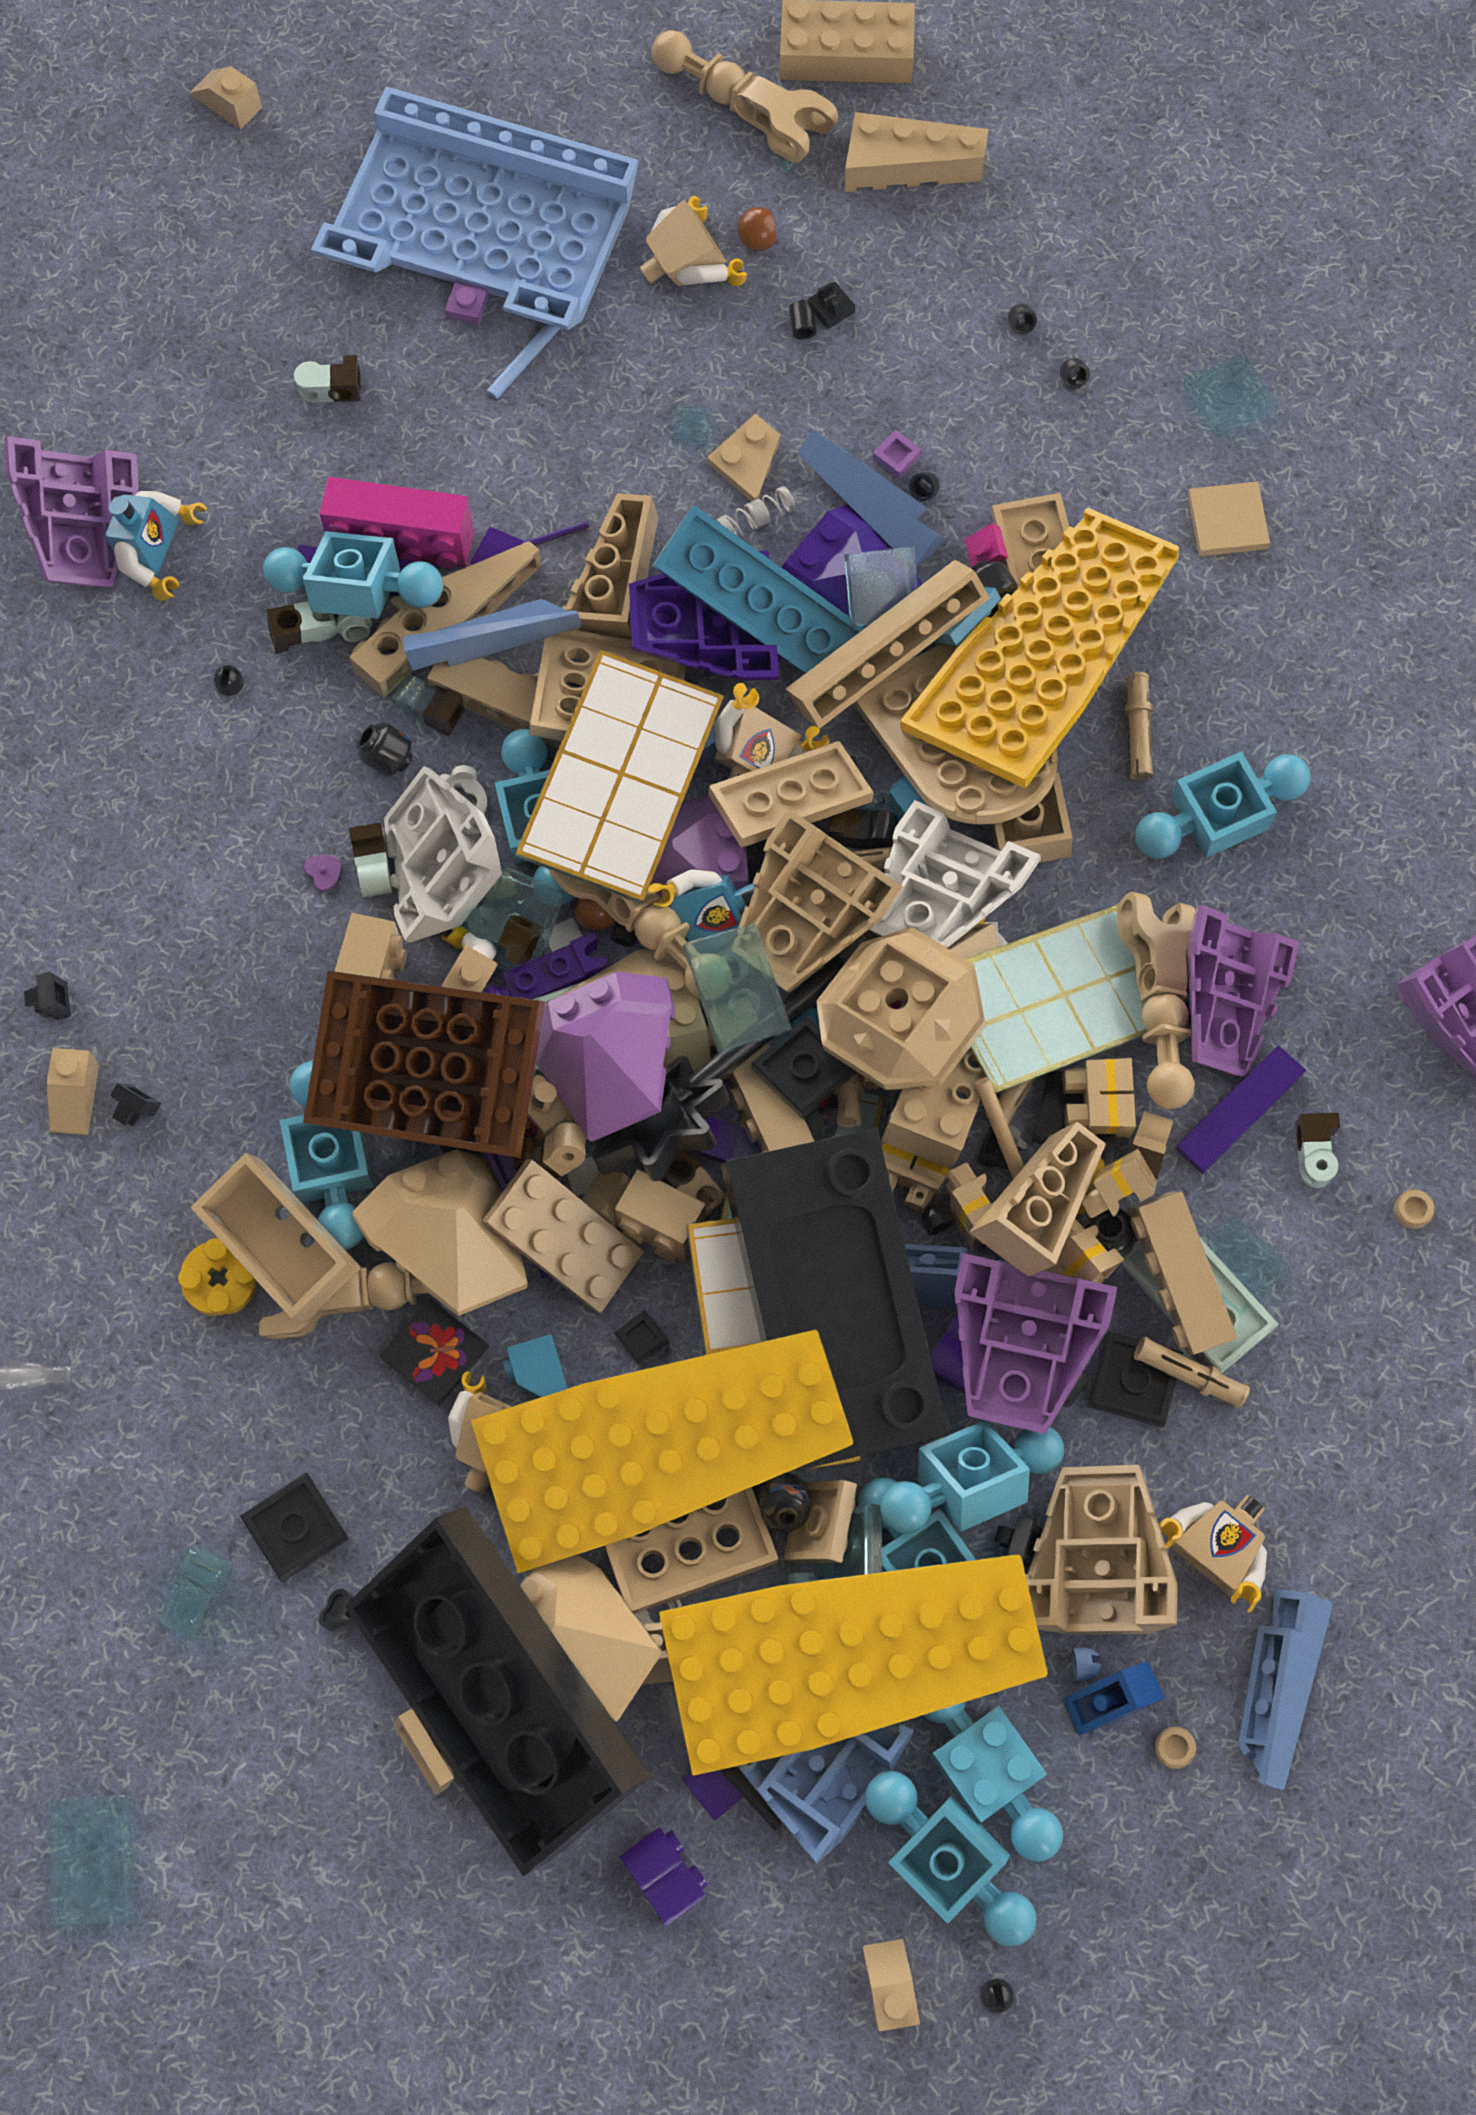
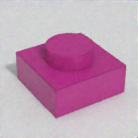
[964,523,1008,567]

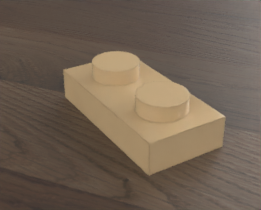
[394,1709,454,1795]

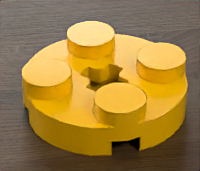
[178,1238,257,1316]

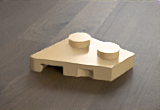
[707,413,780,502]

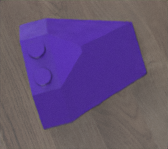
[782,504,923,628]
[628,551,779,681]

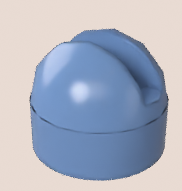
[1071,1647,1102,1681]

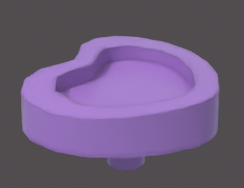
[304,855,342,892]

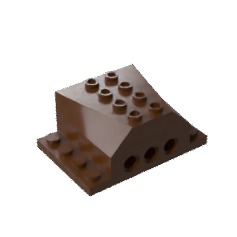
[303,971,545,1158]

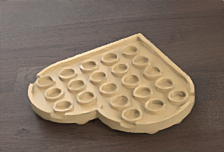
[853,627,1058,824]

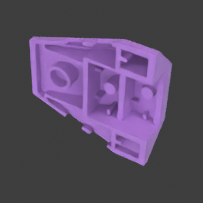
[4,436,139,588]
[650,795,748,909]
[1187,905,1299,1078]
[1396,935,1476,1078]
[536,972,675,1142]
[954,1253,1118,1434]

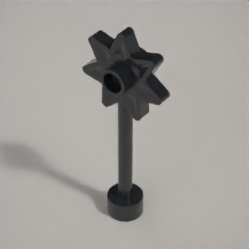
[591,935,868,1182]

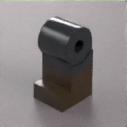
[829,808,898,849]

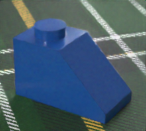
[1063,1661,1165,1736]

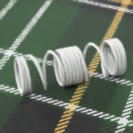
[716,486,796,537]

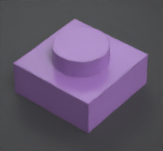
[445,282,489,325]
[872,430,922,480]

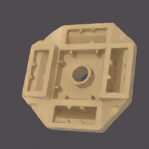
[816,927,986,1090]

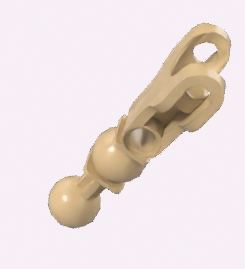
[651,30,838,163]
[548,866,731,1001]
[1117,892,1195,1110]
[259,1262,429,1340]

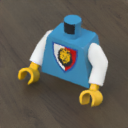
[106,491,207,601]
[648,869,755,964]

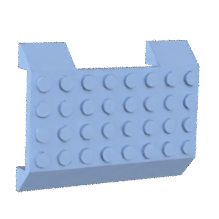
[311,86,638,330]

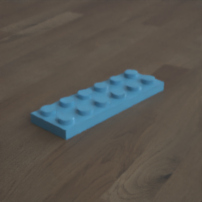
[652,505,865,674]

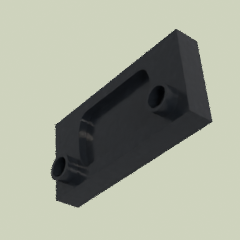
[720,1128,949,1471]
[345,1506,650,1877]

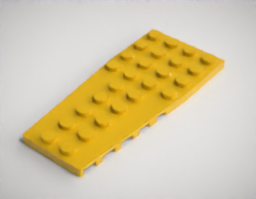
[900,508,1179,789]
[471,1330,853,1573]
[659,1555,1048,1776]

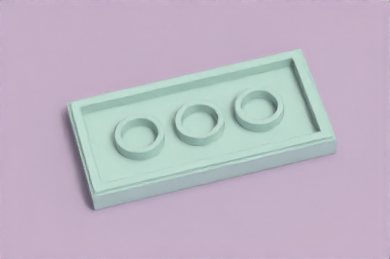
[1120,1238,1279,1374]

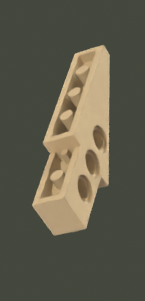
[349,541,542,698]

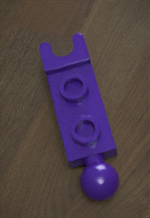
[482,933,610,999]

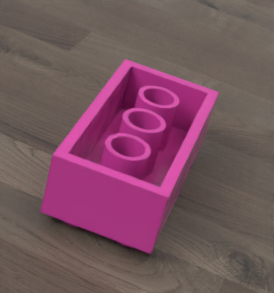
[319,477,474,569]

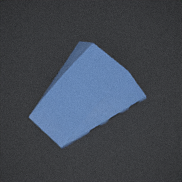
[737,1724,914,1864]

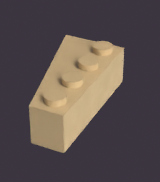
[844,112,988,192]
[562,493,659,640]
[969,1122,1106,1277]
[1126,1191,1238,1355]

